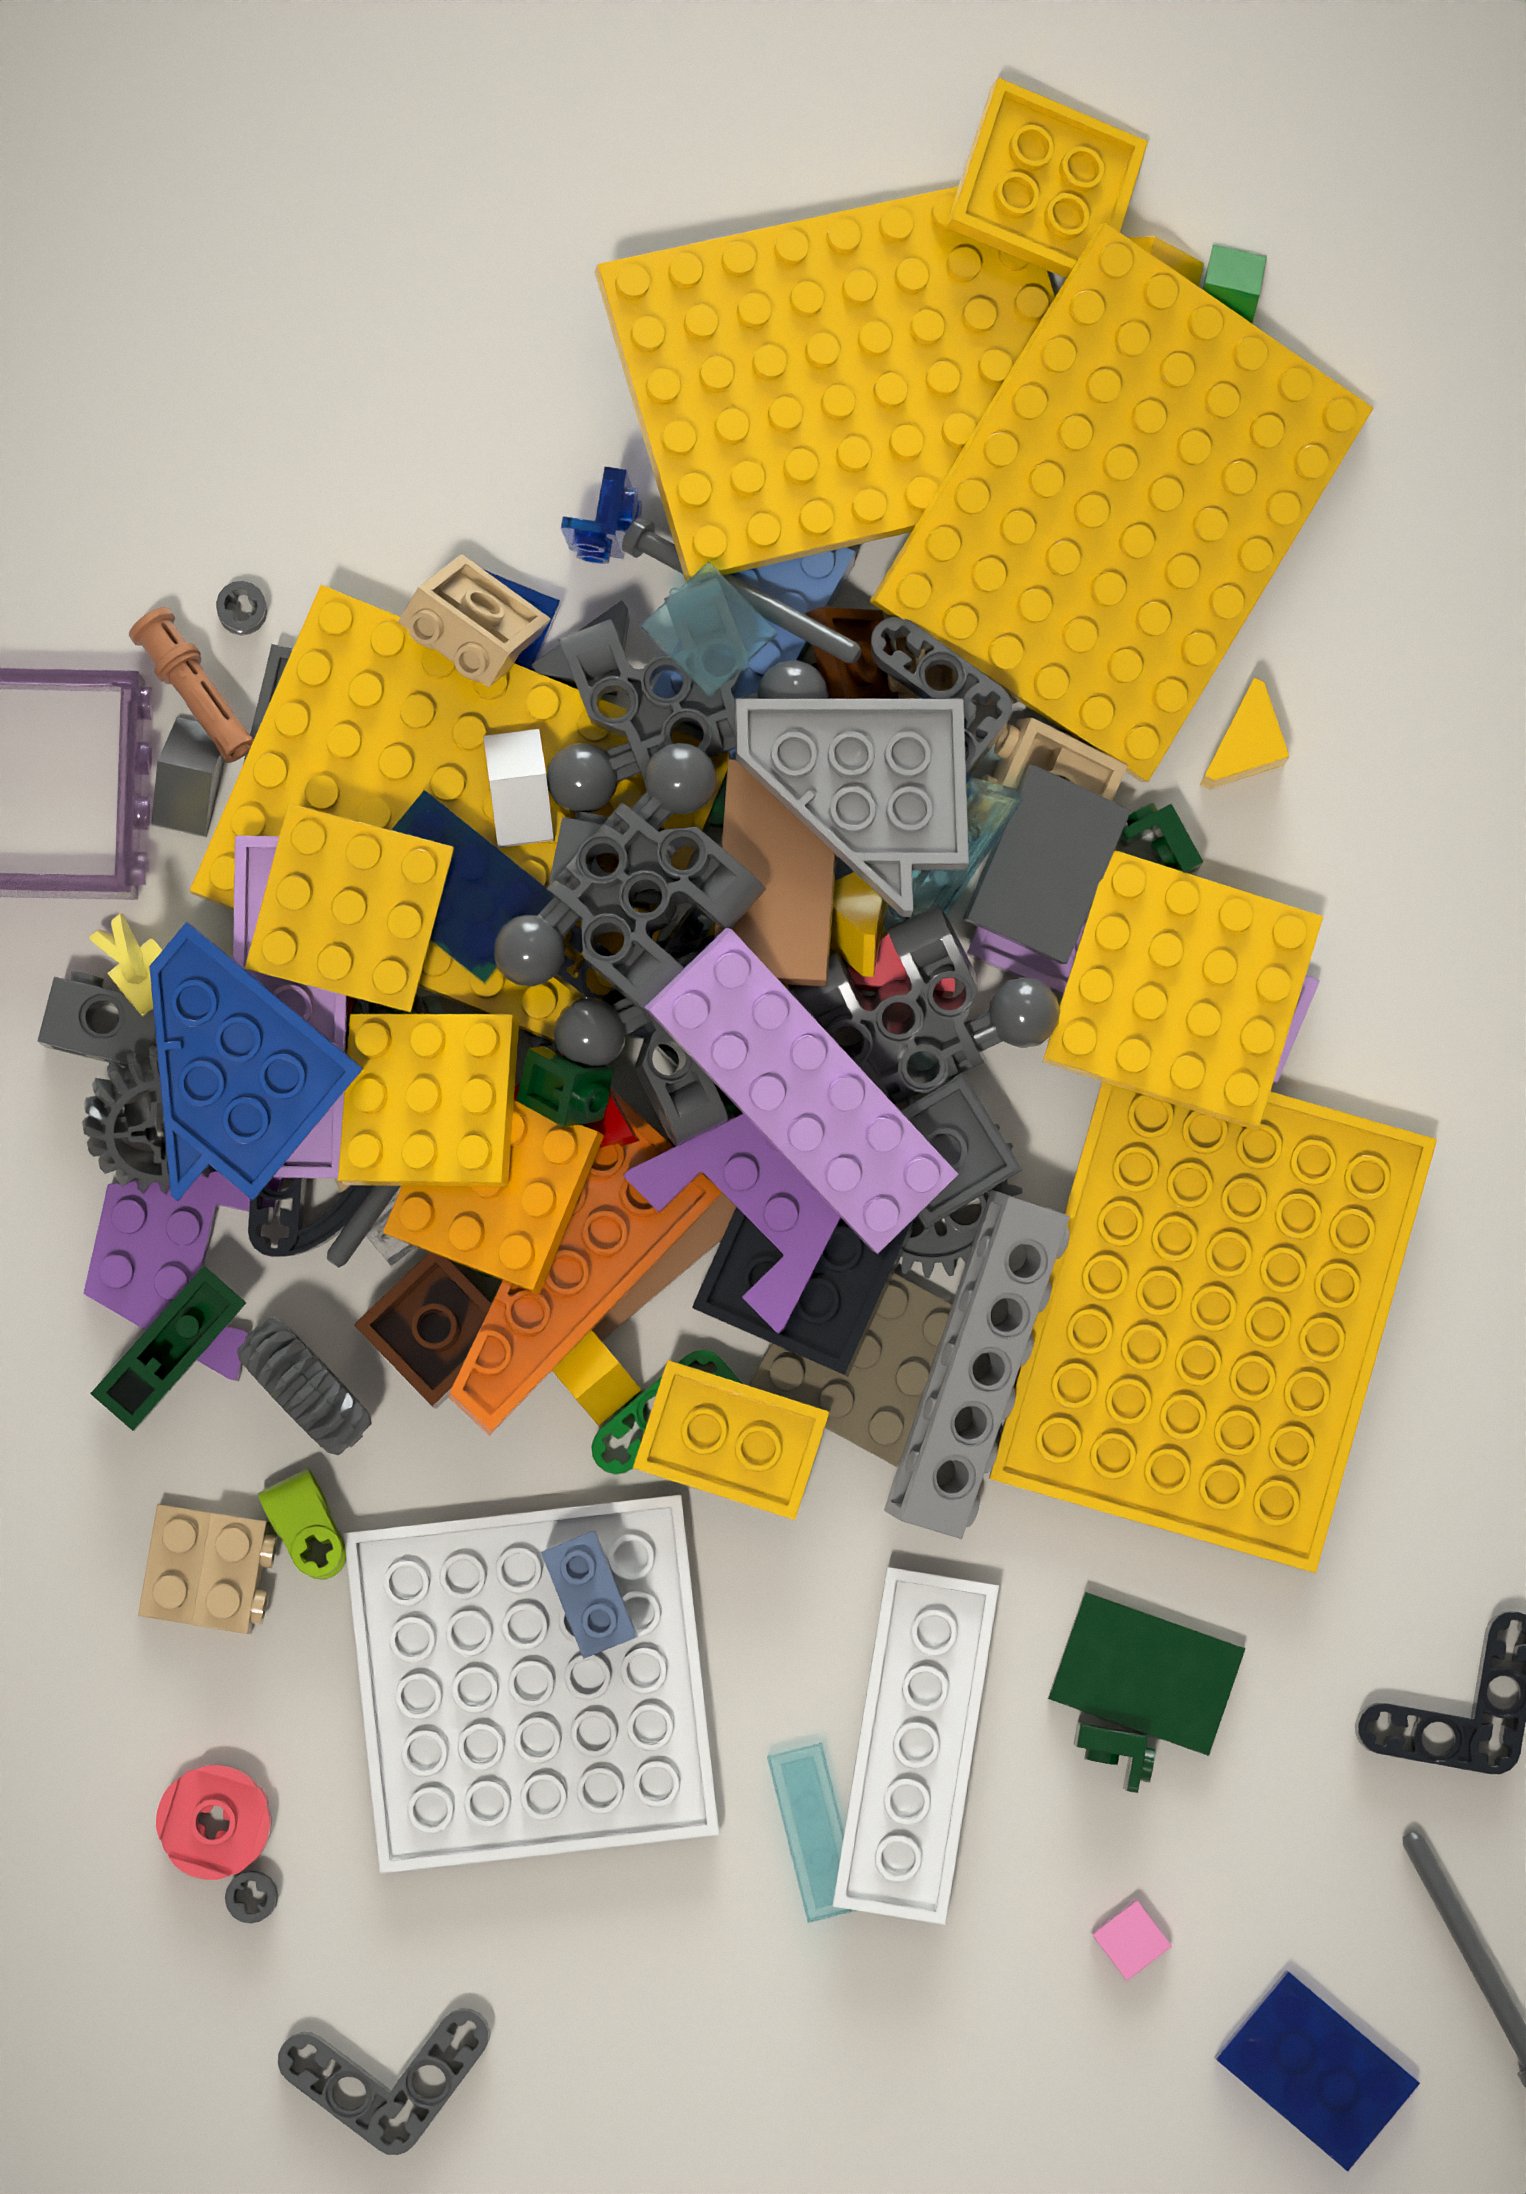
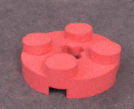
[156,1764,272,1880]

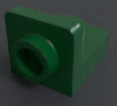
[1119,803,1203,874]
[516,1046,614,1127]
[1073,1722,1155,1793]

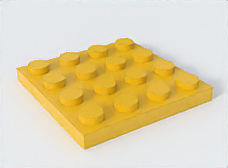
[1042,850,1324,1131]

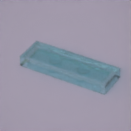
[887,777,1023,921]
[767,1742,857,1923]

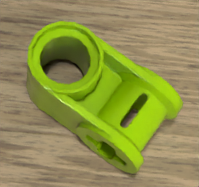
[258,1468,346,1580]

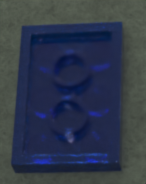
[392,790,554,985]
[1214,1970,1420,2172]

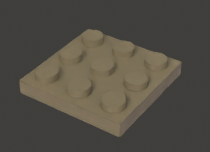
[749,1273,952,1467]

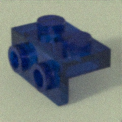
[561,466,642,564]

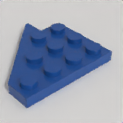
[149,922,364,1201]

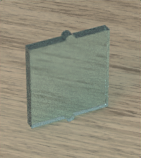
[641,562,777,698]

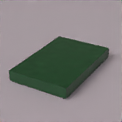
[1047,1592,1246,1756]

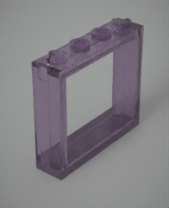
[0,668,154,900]

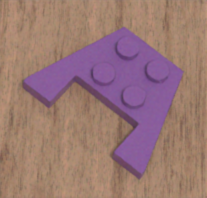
[623,1114,841,1334]
[83,1172,283,1382]

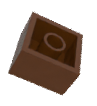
[354,1252,492,1409]

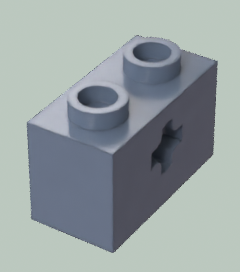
[541,1531,638,1659]

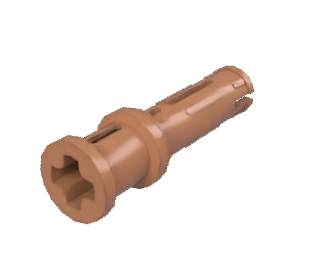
[128,607,254,763]

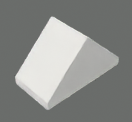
[483,729,554,848]

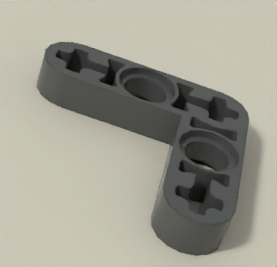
[871,617,1012,779]
[278,2008,490,2155]

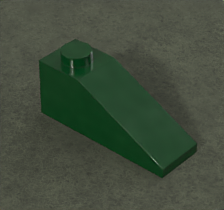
[90,1266,246,1431]

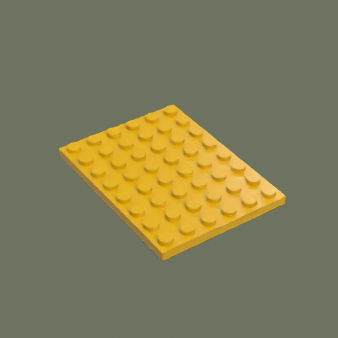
[595,186,1055,584]
[869,223,1374,782]
[190,585,729,1043]
[989,1081,1437,1573]

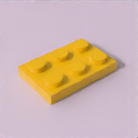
[633,1360,829,1520]

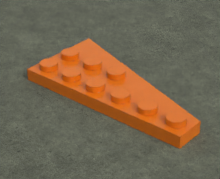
[448,1088,722,1436]

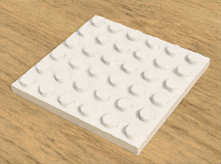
[344,1495,719,1874]

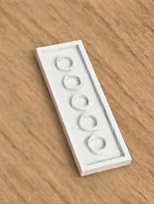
[832,1567,999,1925]

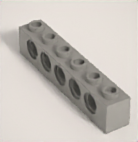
[884,1190,1070,1539]

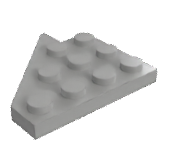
[735,699,969,917]

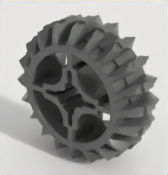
[82,1044,211,1195]
[237,1318,372,1455]

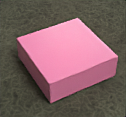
[1092,1900,1172,1981]

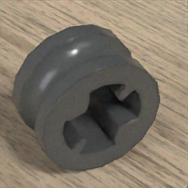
[216,581,267,636]
[225,1871,279,1924]

